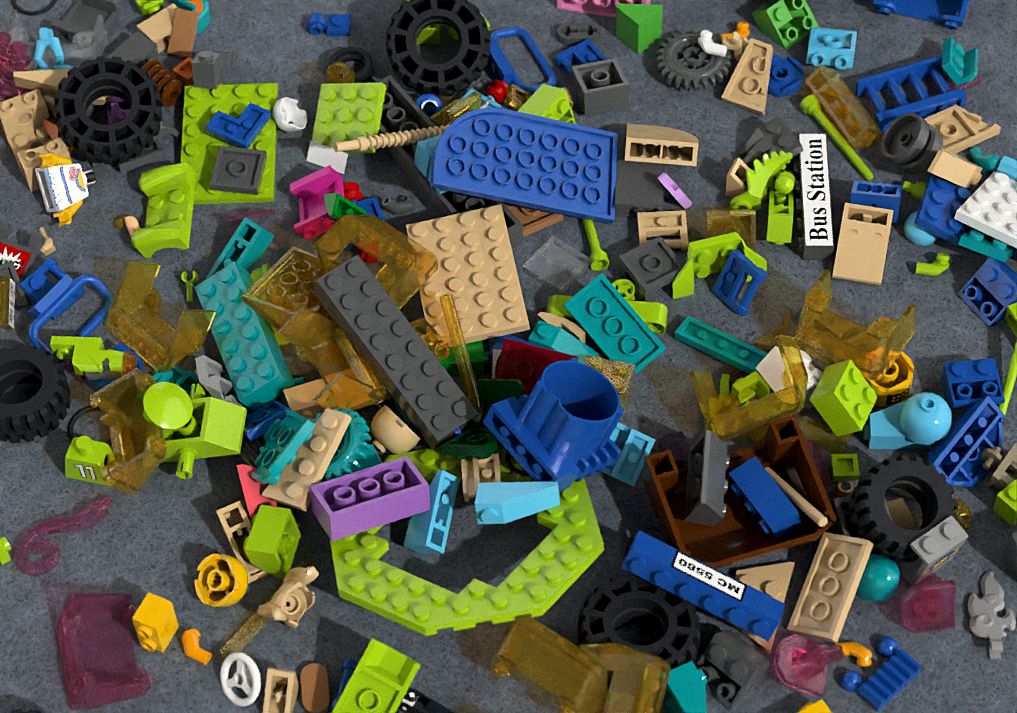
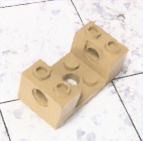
[0,89,71,192]

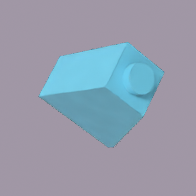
[863,401,932,450]

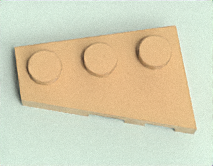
[721,38,773,116]

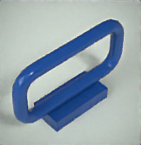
[486,27,557,95]
[28,274,115,361]

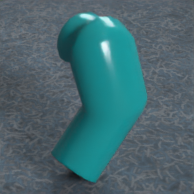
[968,147,1001,171]

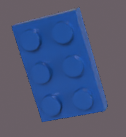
[914,173,973,246]

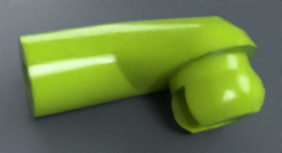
[915,253,950,276]

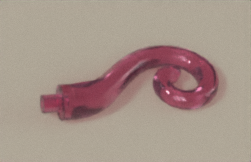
[14,495,113,576]

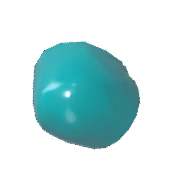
[855,553,900,603]

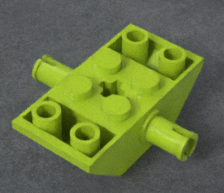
[145,383,247,479]

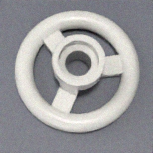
[220,652,261,706]

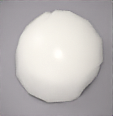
[272,97,308,132]

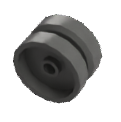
[881,112,943,175]

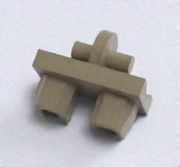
[981,442,1017,491]

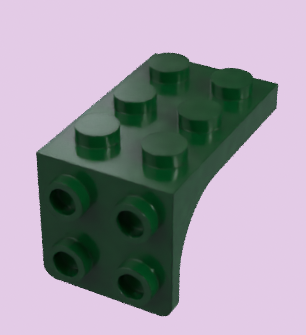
[442,378,524,460]

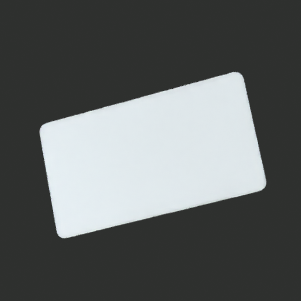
[306,141,348,174]

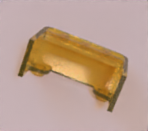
[106,262,216,373]
[793,269,916,381]
[276,306,388,411]
[689,335,808,441]
[491,614,607,713]
[579,643,670,713]

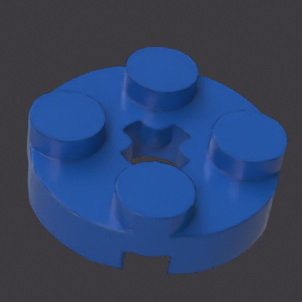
[767,55,804,98]

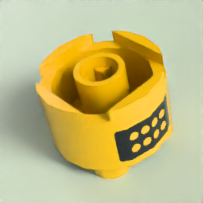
[862,348,914,408]

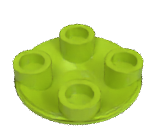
[143,382,193,431]

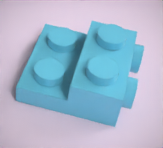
[806,27,857,69]

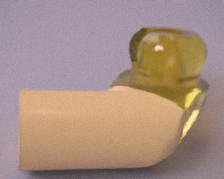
[114,213,140,236]

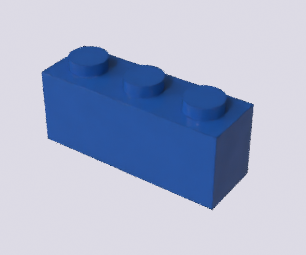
[729,456,802,540]

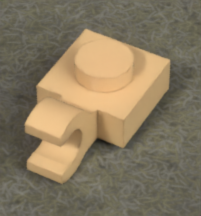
[722,32,749,62]

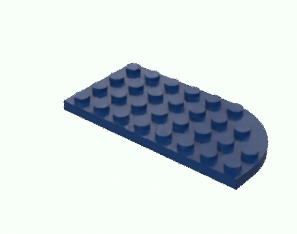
[430,108,618,224]

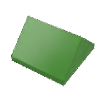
[616,3,663,54]

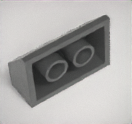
[684,430,730,527]

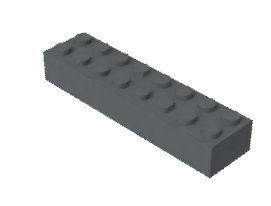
[313,255,479,451]

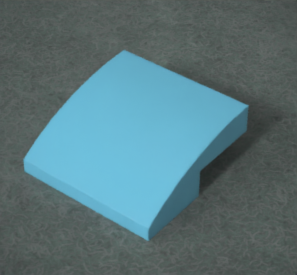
[603,422,656,486]

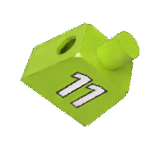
[65,436,120,486]

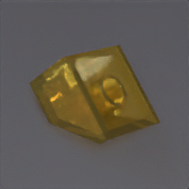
[705,207,756,252]

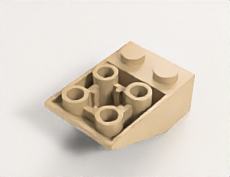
[832,203,894,285]

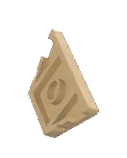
[925,105,1001,154]
[725,562,795,654]

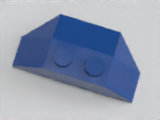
[928,396,1005,488]

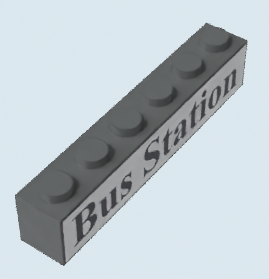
[793,133,834,260]

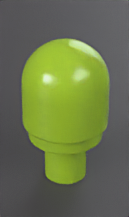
[902,181,926,202]

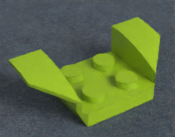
[672,232,767,299]

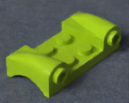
[131,162,197,258]

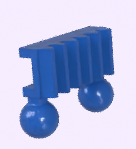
[839,636,922,712]

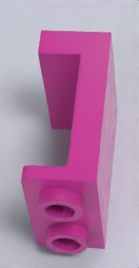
[290,165,344,240]

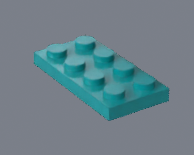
[564,273,667,381]

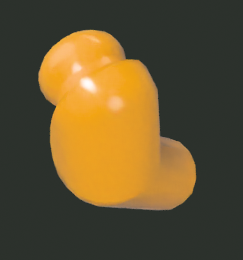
[720,22,750,41]
[181,629,212,665]
[834,642,873,667]

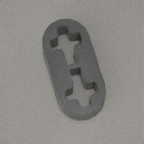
[557,22,600,45]

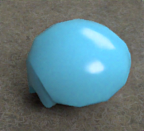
[903,211,938,246]

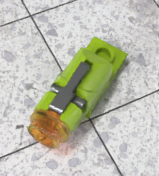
[50,336,137,380]

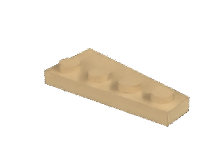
[261,408,352,512]

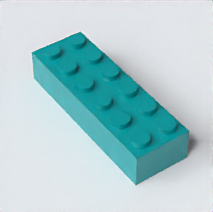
[195,261,295,411]

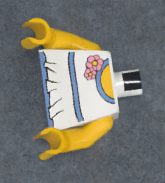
[35,153,96,227]

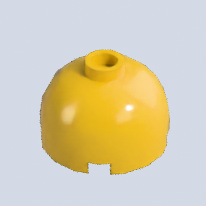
[195,554,249,607]

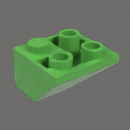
[752,0,819,50]

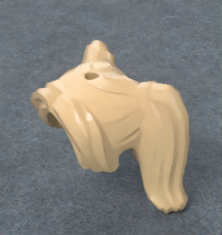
[257,566,319,629]

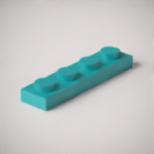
[674,316,768,375]

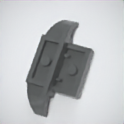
[91,121,182,173]

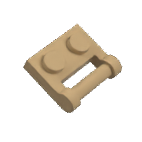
[637,210,689,251]

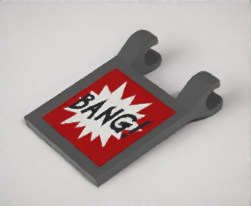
[0,220,46,282]

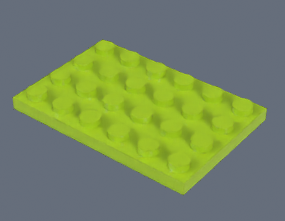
[181,83,278,204]

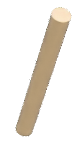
[765,467,828,527]

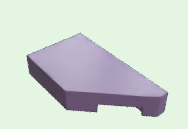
[658,173,692,209]

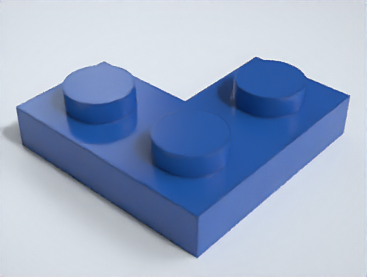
[205,102,271,149]

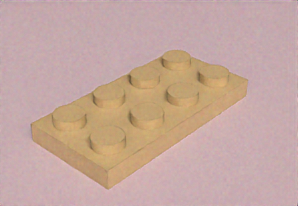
[787,532,874,643]

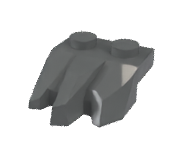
[738,116,803,171]

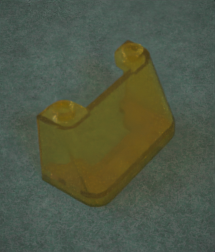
[89,368,167,495]

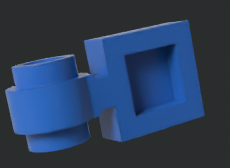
[307,13,351,36]

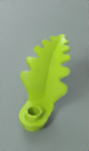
[730,151,793,218]

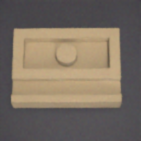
[461,453,502,501]

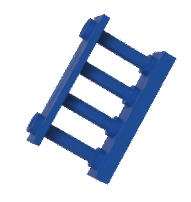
[855,55,966,134]

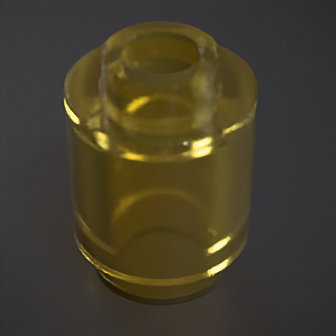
[327,62,355,84]

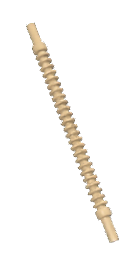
[333,124,449,152]

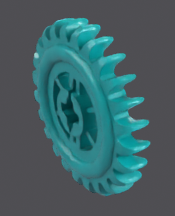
[309,407,371,483]

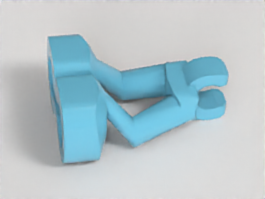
[33,28,73,71]

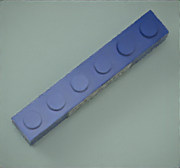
[621,531,785,641]

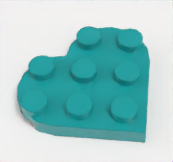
[251,411,316,486]

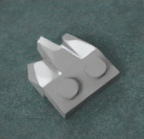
[195,355,245,407]

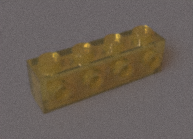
[805,64,884,150]

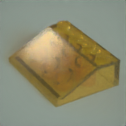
[242,246,341,344]

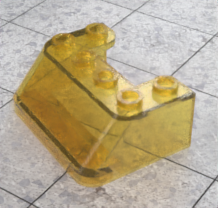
[315,215,438,310]

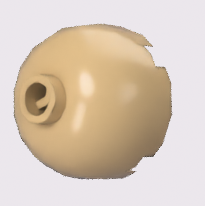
[371,405,421,454]

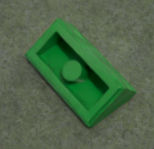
[324,193,367,234]

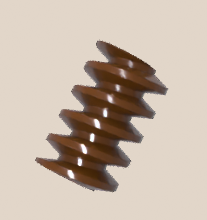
[142,59,184,107]

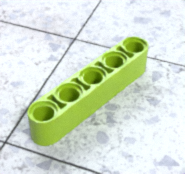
[546,295,668,335]

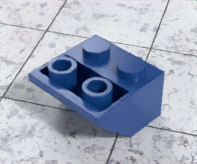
[958,257,1017,327]
[941,358,1005,408]

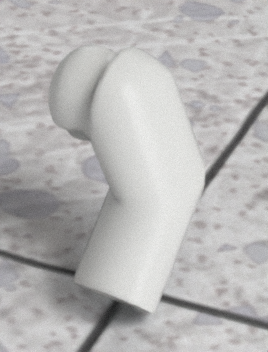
[698,30,727,57]

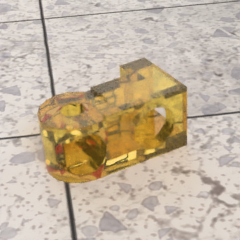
[410,317,450,361]

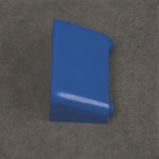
[873,0,970,30]

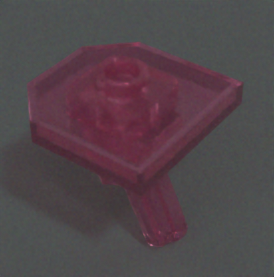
[900,573,956,633]
[774,633,845,697]

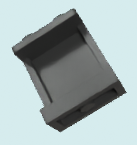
[50,0,120,51]
[615,159,665,218]

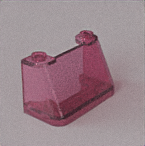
[56,593,152,710]

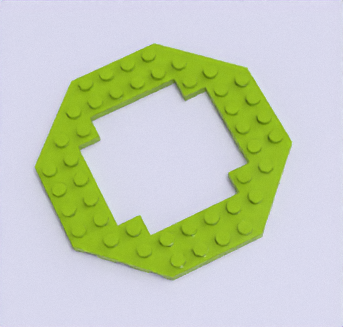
[330,446,604,636]

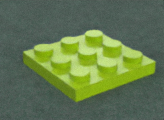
[312,82,386,153]

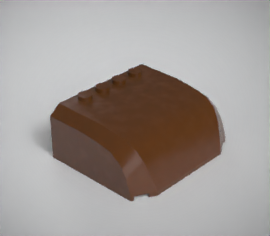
[642,415,836,569]

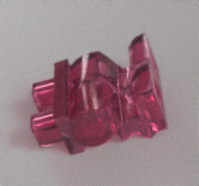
[0,32,32,101]

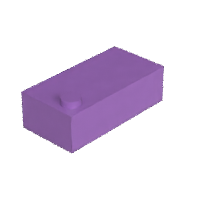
[310,456,430,542]

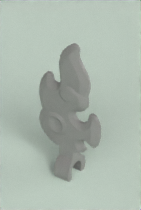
[967,571,1016,660]

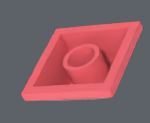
[237,464,279,524]

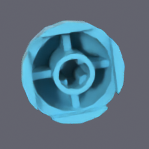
[899,392,952,445]

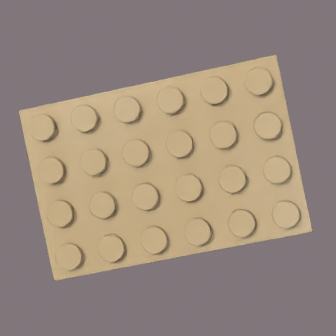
[406,204,530,351]

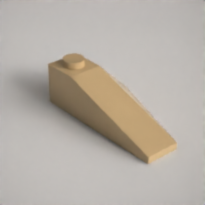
[13,69,111,105]

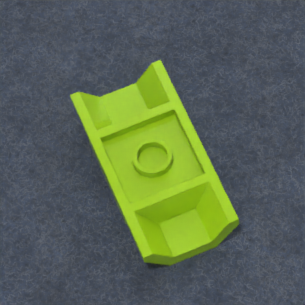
[332,638,421,713]

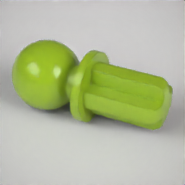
[775,169,795,194]

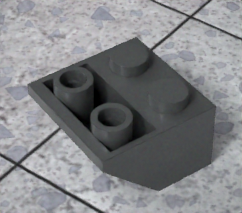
[695,629,771,710]

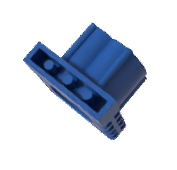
[483,358,624,491]

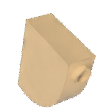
[625,124,699,166]

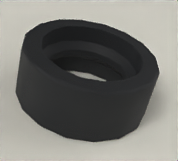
[329,46,373,83]

